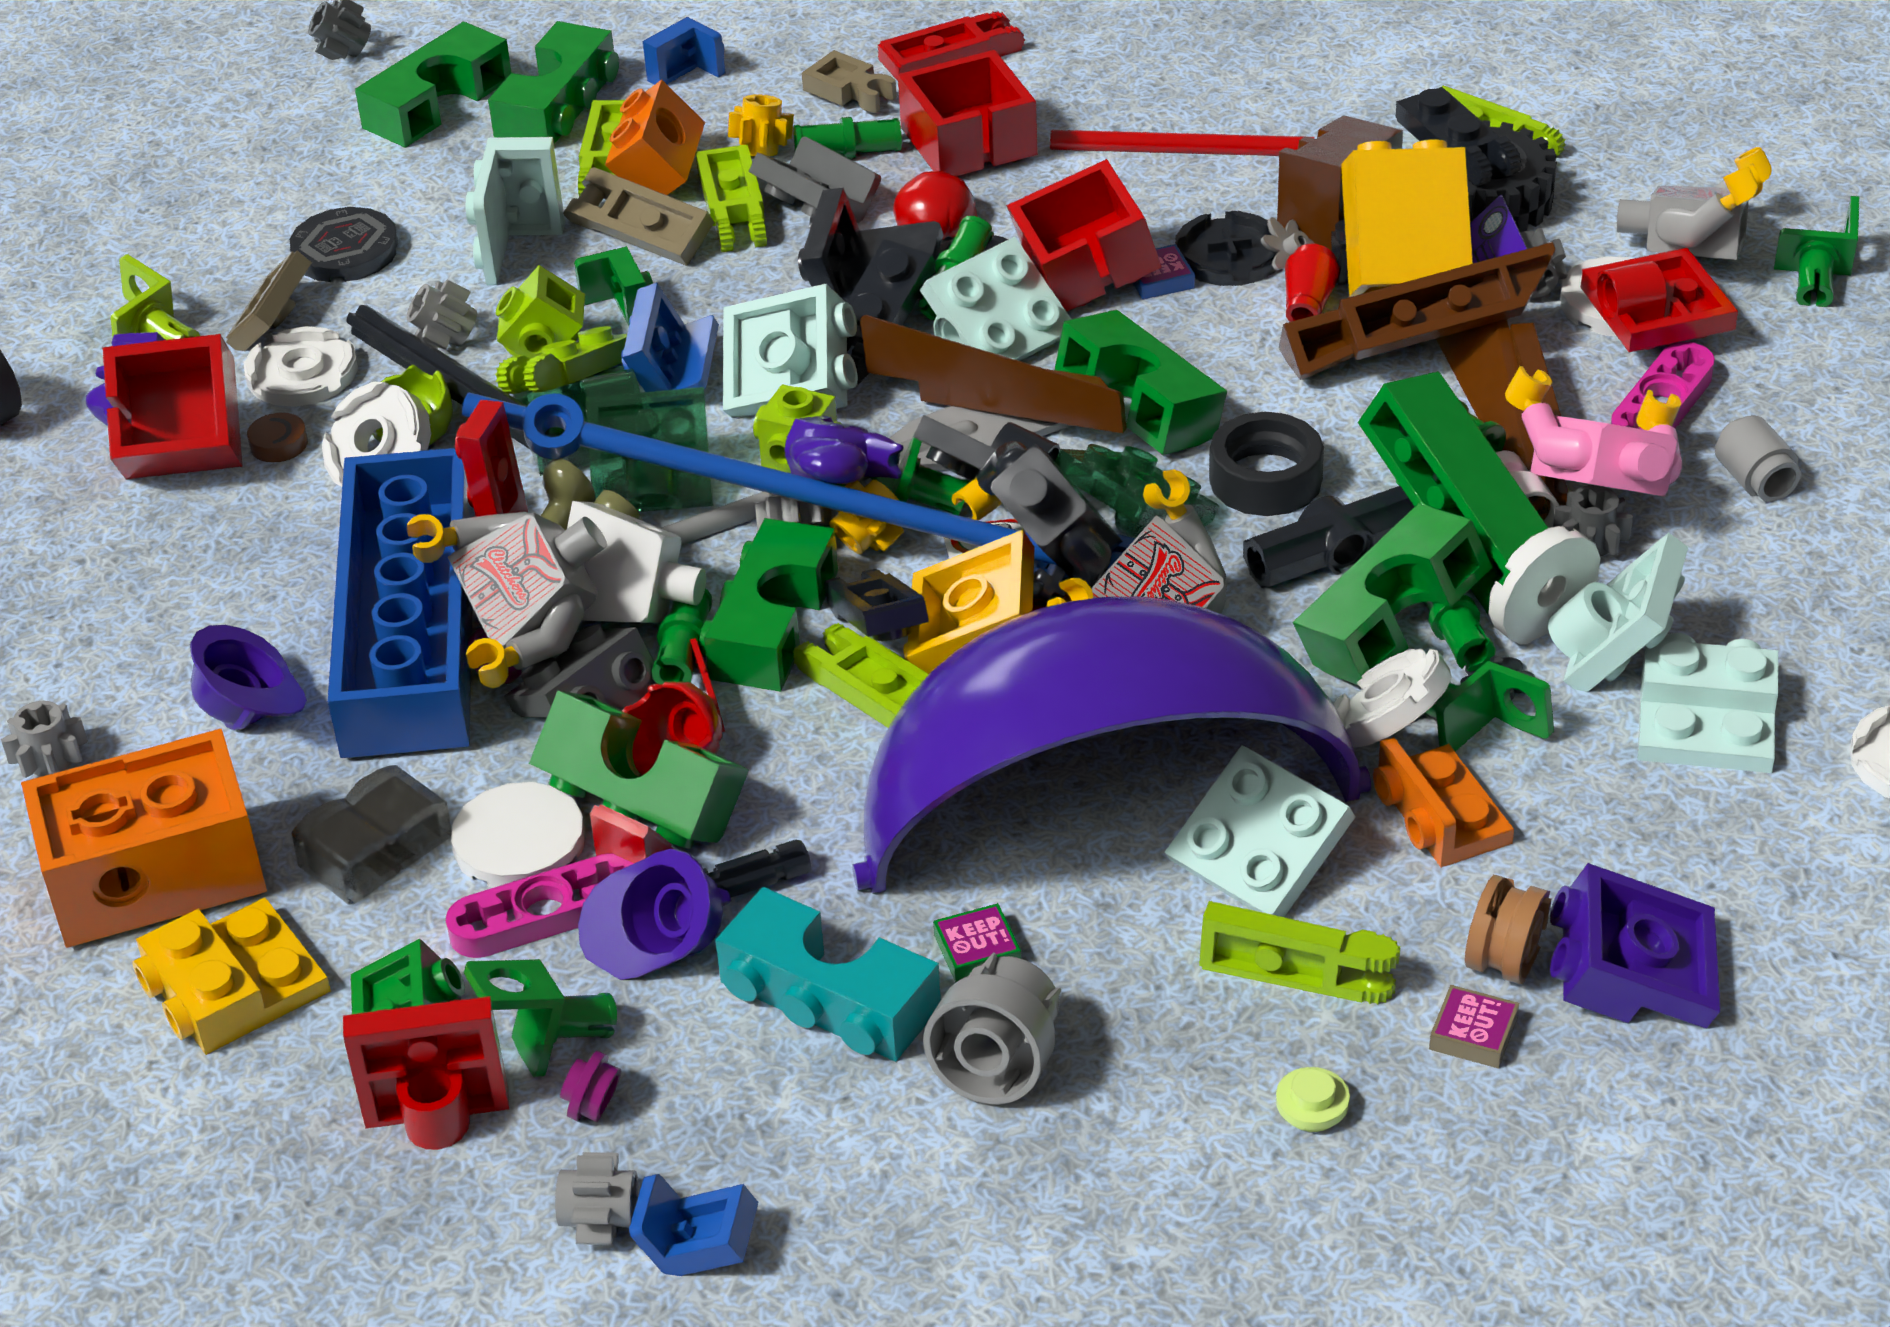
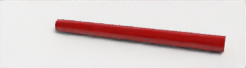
[1050,130,1315,156]

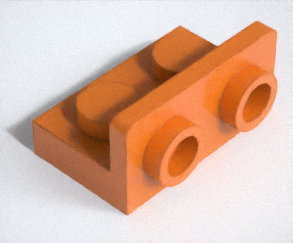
[1373,737,1514,868]

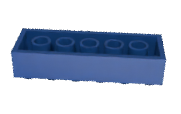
[327,448,475,758]

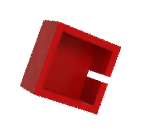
[898,49,1038,176]
[1006,159,1162,312]
[102,334,243,479]

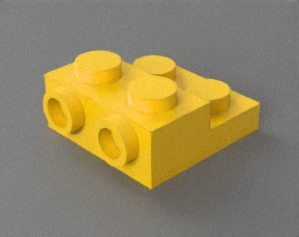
[903,530,1035,674]
[132,897,331,1055]

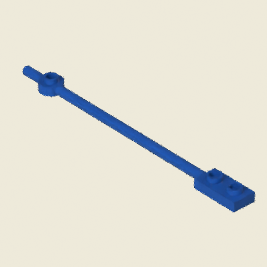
[462,392,1136,582]

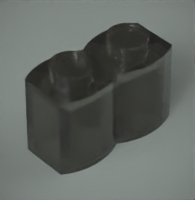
[291,765,452,905]

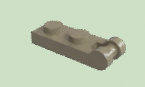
[563,168,714,266]

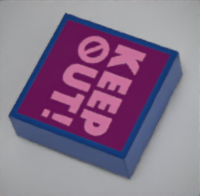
[1133,244,1195,300]

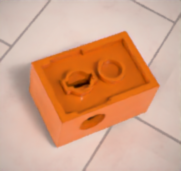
[21,728,267,948]

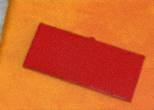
[690,638,726,732]

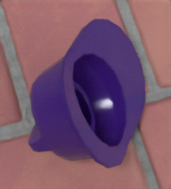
[190,625,307,730]
[578,849,732,980]

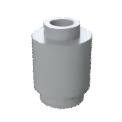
[1715,415,1801,502]

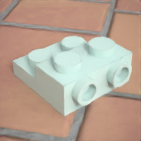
[723,284,858,417]
[1637,633,1778,773]

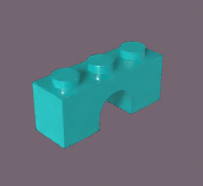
[715,887,941,1062]

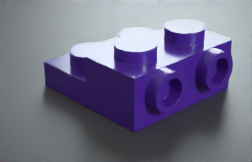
[1550,863,1720,1029]

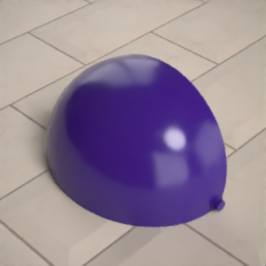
[852,596,1371,894]

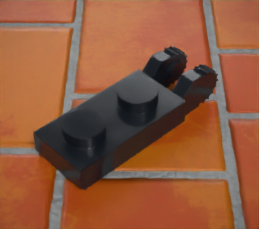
[1395,87,1522,186]
[847,239,936,385]
[824,568,929,641]

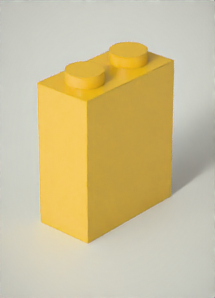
[1341,140,1473,297]

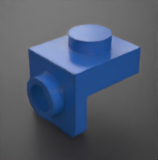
[642,17,726,85]
[629,1174,759,1276]

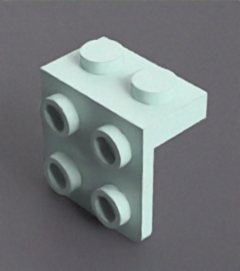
[466,137,565,285]

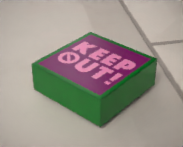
[933,903,1021,983]

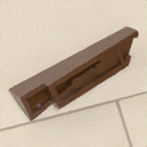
[1279,242,1556,380]
[860,315,1127,433]
[1436,319,1568,506]

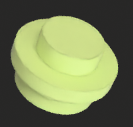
[1276,1067,1350,1132]

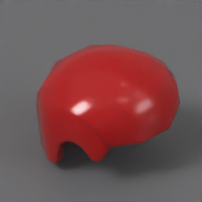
[893,171,978,240]
[622,682,723,775]

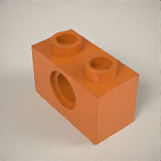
[605,80,705,195]

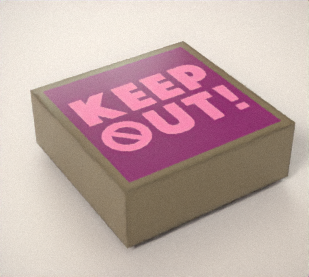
[1429,985,1520,1069]

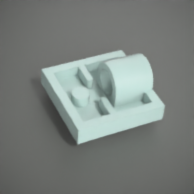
[920,237,1072,361]
[1548,532,1688,692]
[1164,745,1356,917]

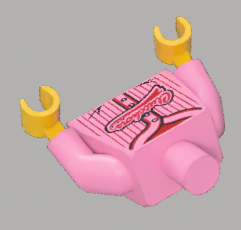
[1505,366,1682,497]

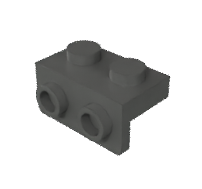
[748,137,881,223]
[504,624,657,717]

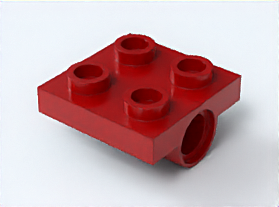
[1580,248,1738,352]
[343,996,510,1150]

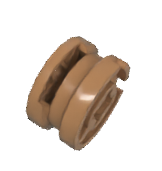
[1465,874,1552,984]

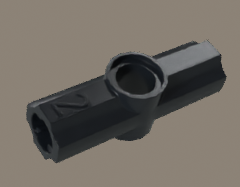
[1243,486,1414,588]

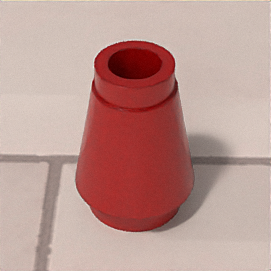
[1285,244,1340,322]

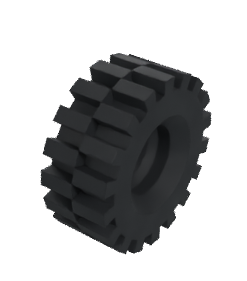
[1467,121,1557,232]

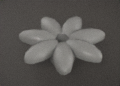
[1261,217,1315,270]

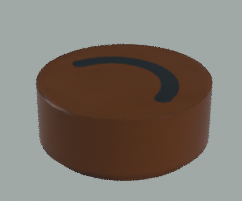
[247,412,308,462]

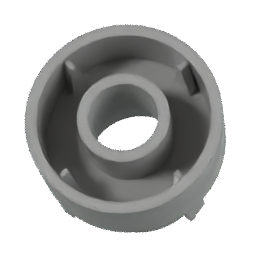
[923,953,1061,1104]

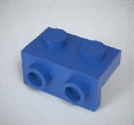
[621,282,719,408]

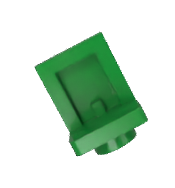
[574,246,653,326]

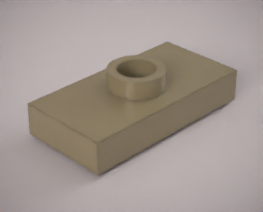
[226,250,312,351]

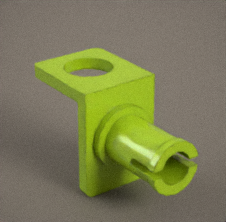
[110,254,200,340]

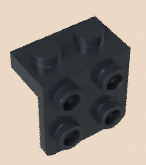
[798,188,943,302]

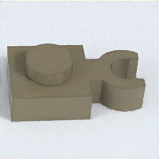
[802,50,897,113]

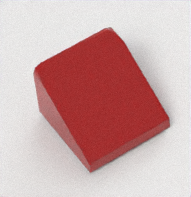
[590,804,673,863]

